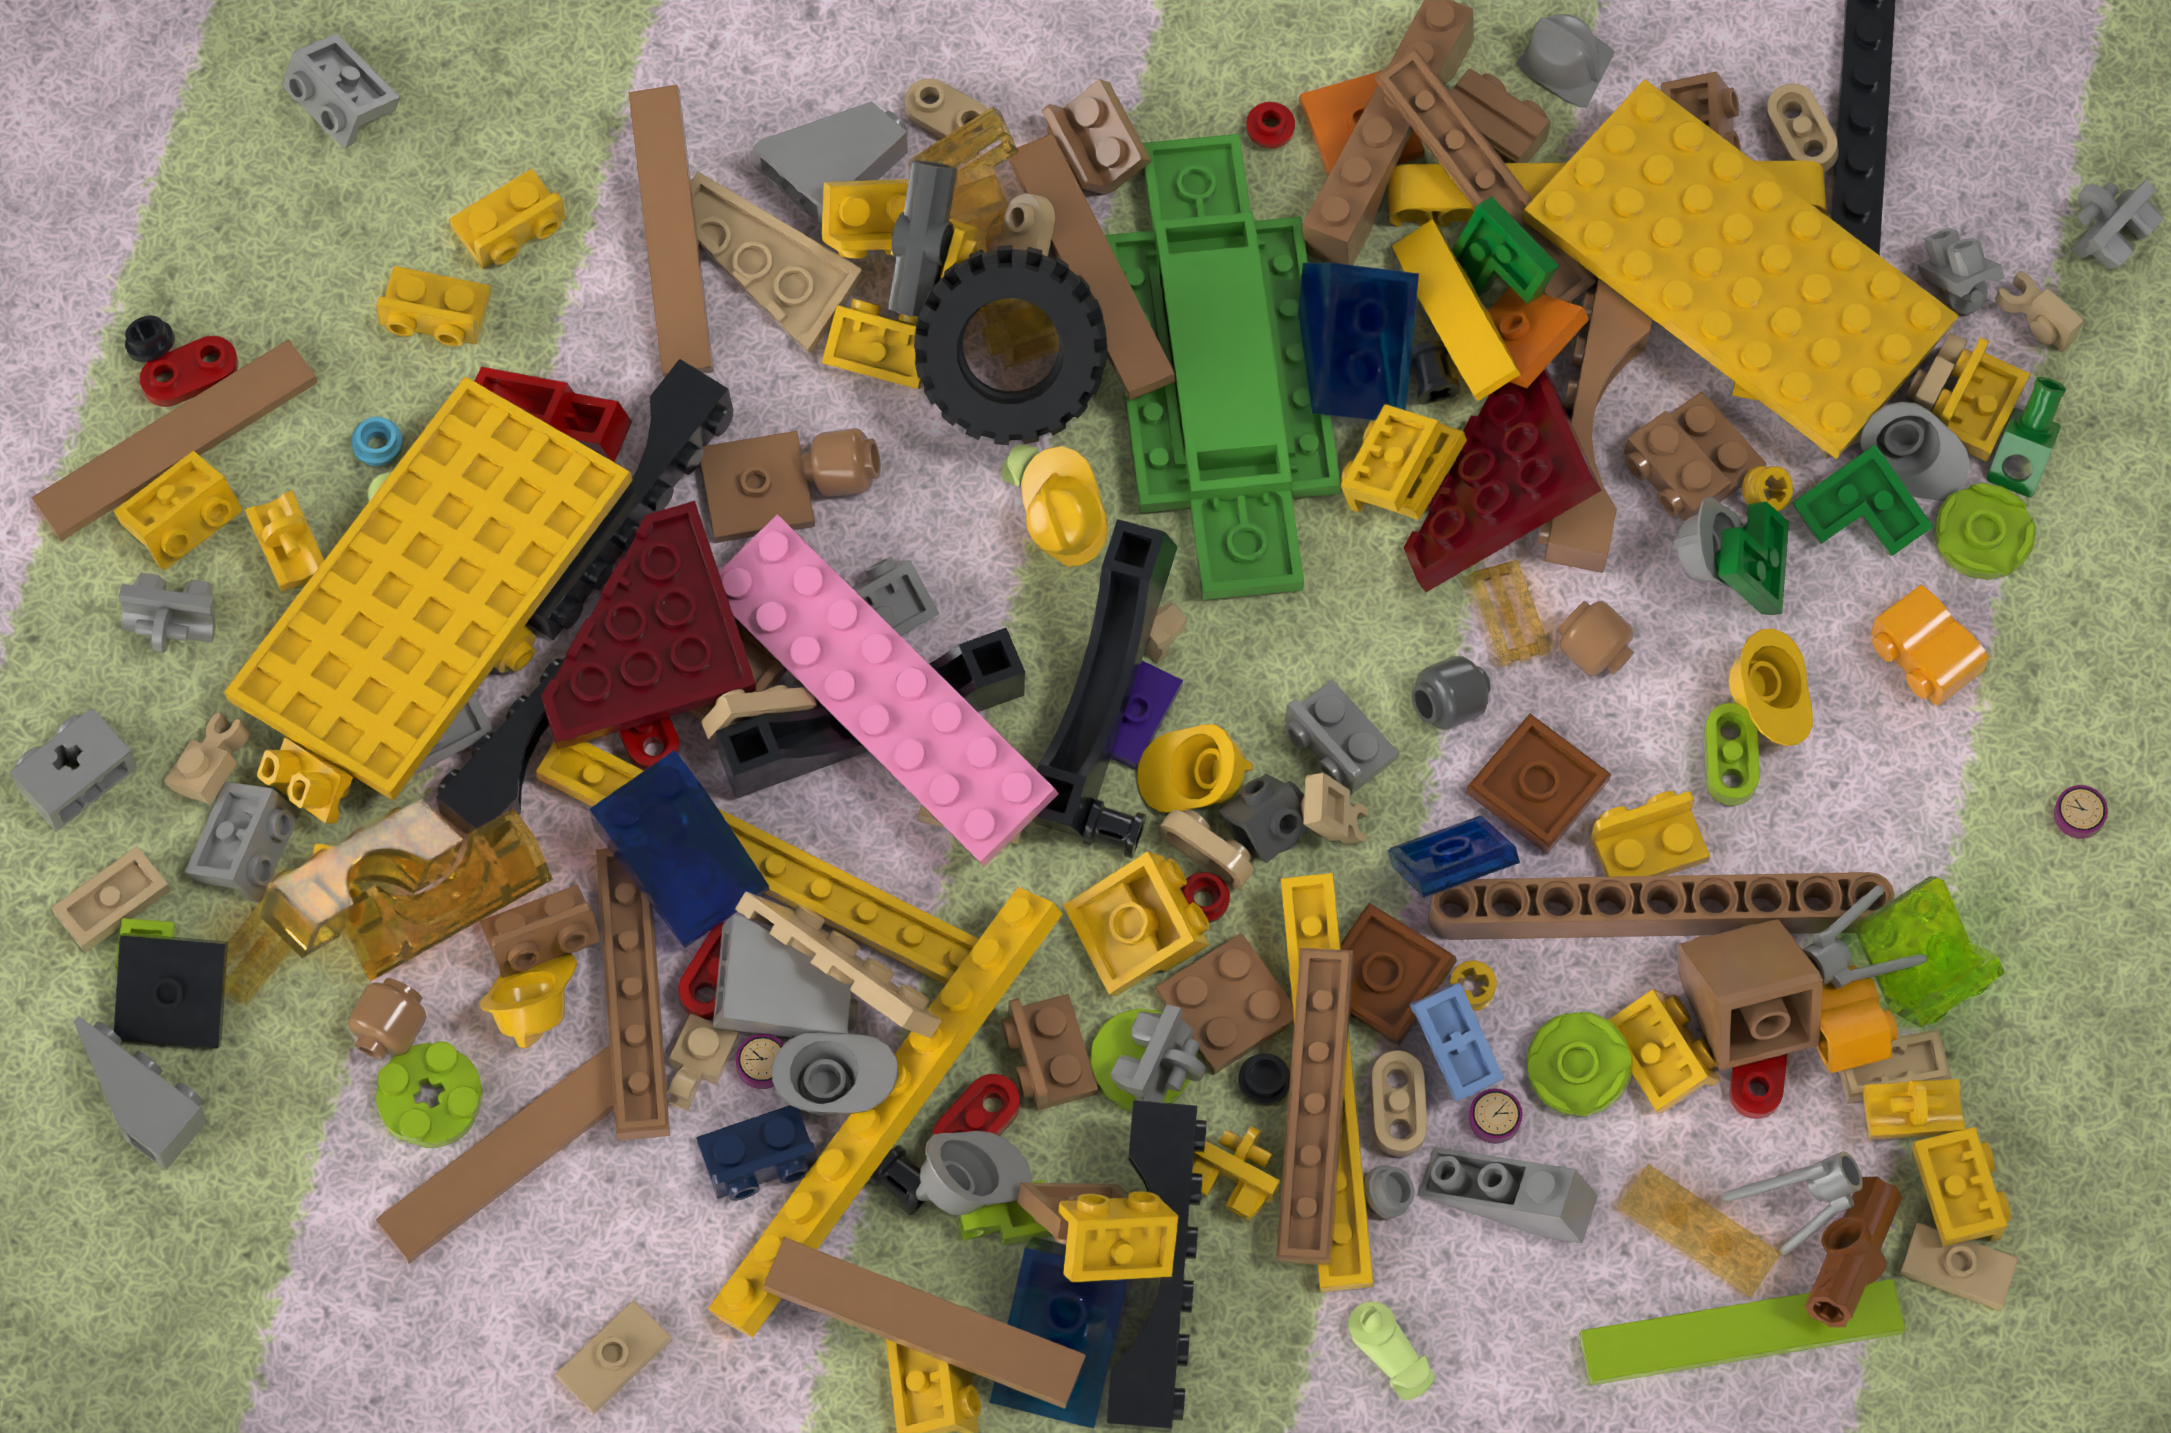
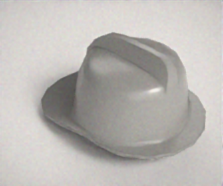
[1517,14,1615,108]
[1860,402,1970,501]
[1672,497,1744,587]
[772,1032,898,1116]
[916,1131,1032,1216]

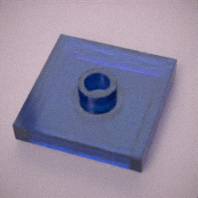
[1387,815,1520,898]

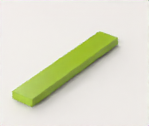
[1579,1279,1905,1386]

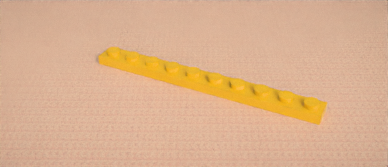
[536,741,979,985]
[708,887,1063,1338]

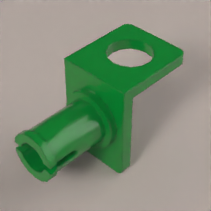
[1987,377,2066,497]

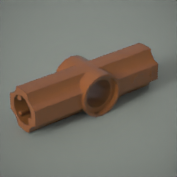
[1805,1176,1902,1327]

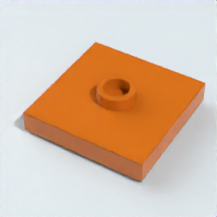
[1299,71,1425,176]
[1488,287,1589,388]

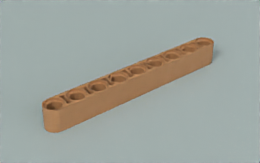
[1428,872,1895,940]

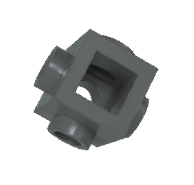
[1219,774,1310,863]

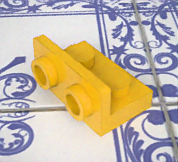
[449,169,566,269]
[822,179,909,258]
[376,266,492,347]
[822,298,922,389]
[1341,404,1442,513]
[113,451,242,570]
[1590,791,1710,877]
[1608,989,1721,1113]
[1912,1127,2011,1247]
[1058,1191,1178,1282]
[886,1339,981,1433]

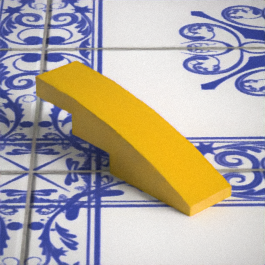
[1392,219,1521,401]

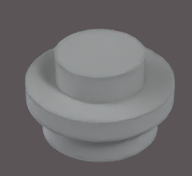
[1364,1165,1415,1219]

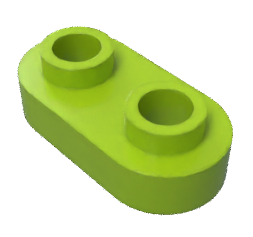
[1704,703,1760,806]

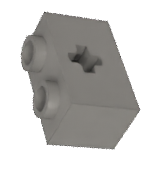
[10,708,137,832]

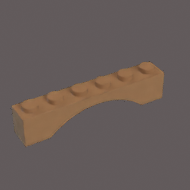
[1302,0,1474,272]
[1537,279,1652,573]

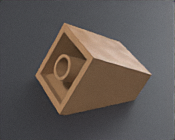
[1678,919,1823,1071]

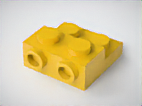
[1063,851,1210,996]

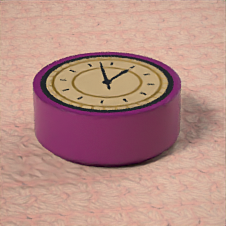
[2054,785,2108,839]
[736,1034,784,1089]
[1468,1088,1523,1144]

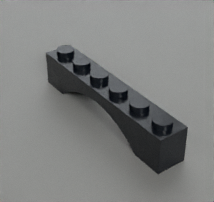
[527,359,734,640]
[1032,519,1178,838]
[716,628,1025,799]
[436,655,567,851]
[1106,1100,1207,1432]

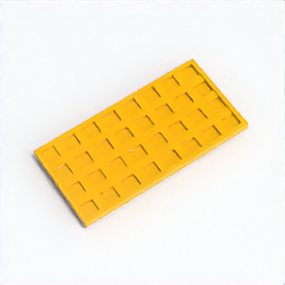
[1521,79,1959,460]
[224,377,633,801]

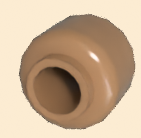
[803,428,881,498]
[1558,601,1635,677]
[348,978,427,1060]

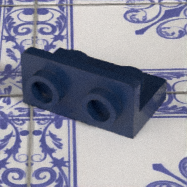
[696,1105,817,1201]

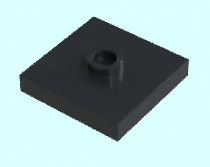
[114,933,228,1048]

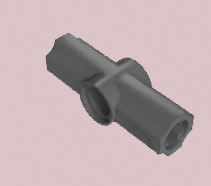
[888,160,958,317]

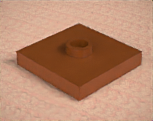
[1466,713,1611,854]
[1341,903,1457,1046]

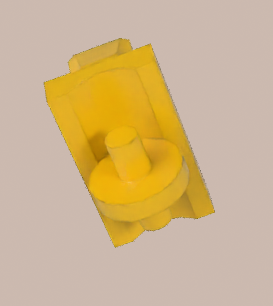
[245,490,324,592]
[257,736,353,824]
[1863,1079,1966,1140]
[1192,1126,1280,1222]

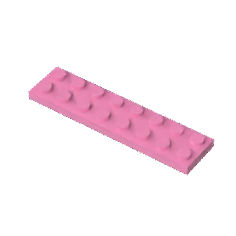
[719,514,1059,867]

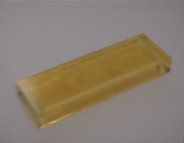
[1618,1164,1781,1298]

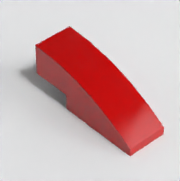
[474,366,632,463]

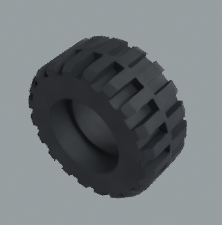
[914,245,1107,445]

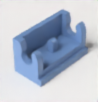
[1409,983,1504,1101]

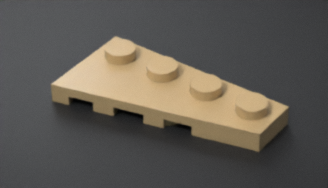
[691,171,864,355]
[735,892,942,1038]

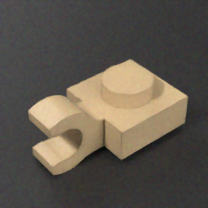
[1995,271,2084,352]
[668,1013,739,1111]

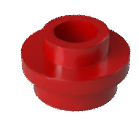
[1246,102,1295,149]
[1180,872,1230,923]

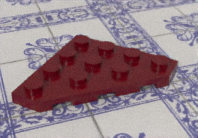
[1404,368,1602,592]
[541,501,756,750]

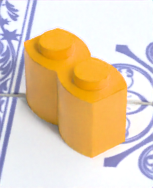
[1870,584,1989,706]
[1816,965,1898,1073]

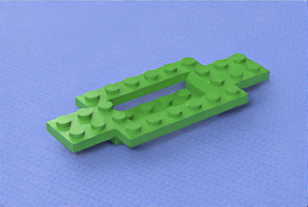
[1105,134,1341,600]

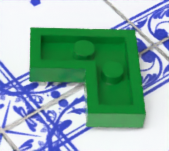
[1451,196,1559,304]
[1791,444,1934,556]
[1716,501,1789,615]

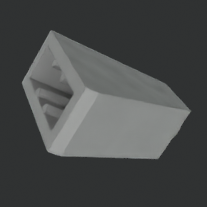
[753,101,908,226]
[713,914,858,1038]

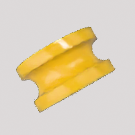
[1742,466,1793,511]
[1449,960,1497,1011]

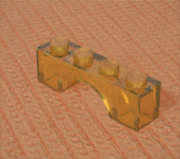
[950,164,1059,369]
[260,799,464,958]
[330,809,553,982]

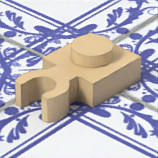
[1906,333,1968,412]
[164,712,250,805]
[1301,772,1368,845]

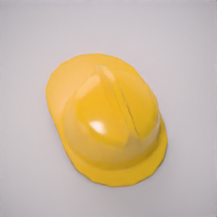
[1021,446,1109,567]
[1728,628,1813,746]
[1137,724,1253,813]
[479,953,577,1049]

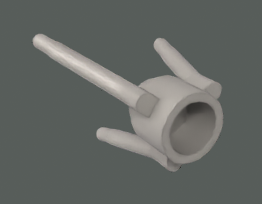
[1802,885,1927,989]
[1722,1151,1863,1256]

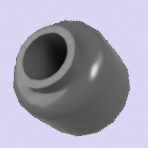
[1412,656,1491,730]

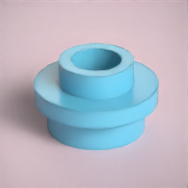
[352,417,403,466]

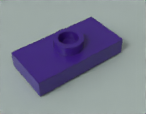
[1111,660,1183,770]

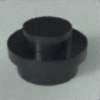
[125,315,175,362]
[1238,1053,1291,1106]

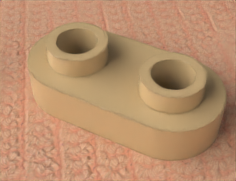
[905,78,995,153]
[1767,83,1838,172]
[998,193,1055,256]
[1158,809,1254,890]
[1370,1050,1427,1157]

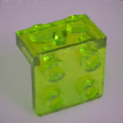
[1855,876,2005,1028]

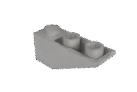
[74,1016,207,1170]
[1418,1147,1598,1244]

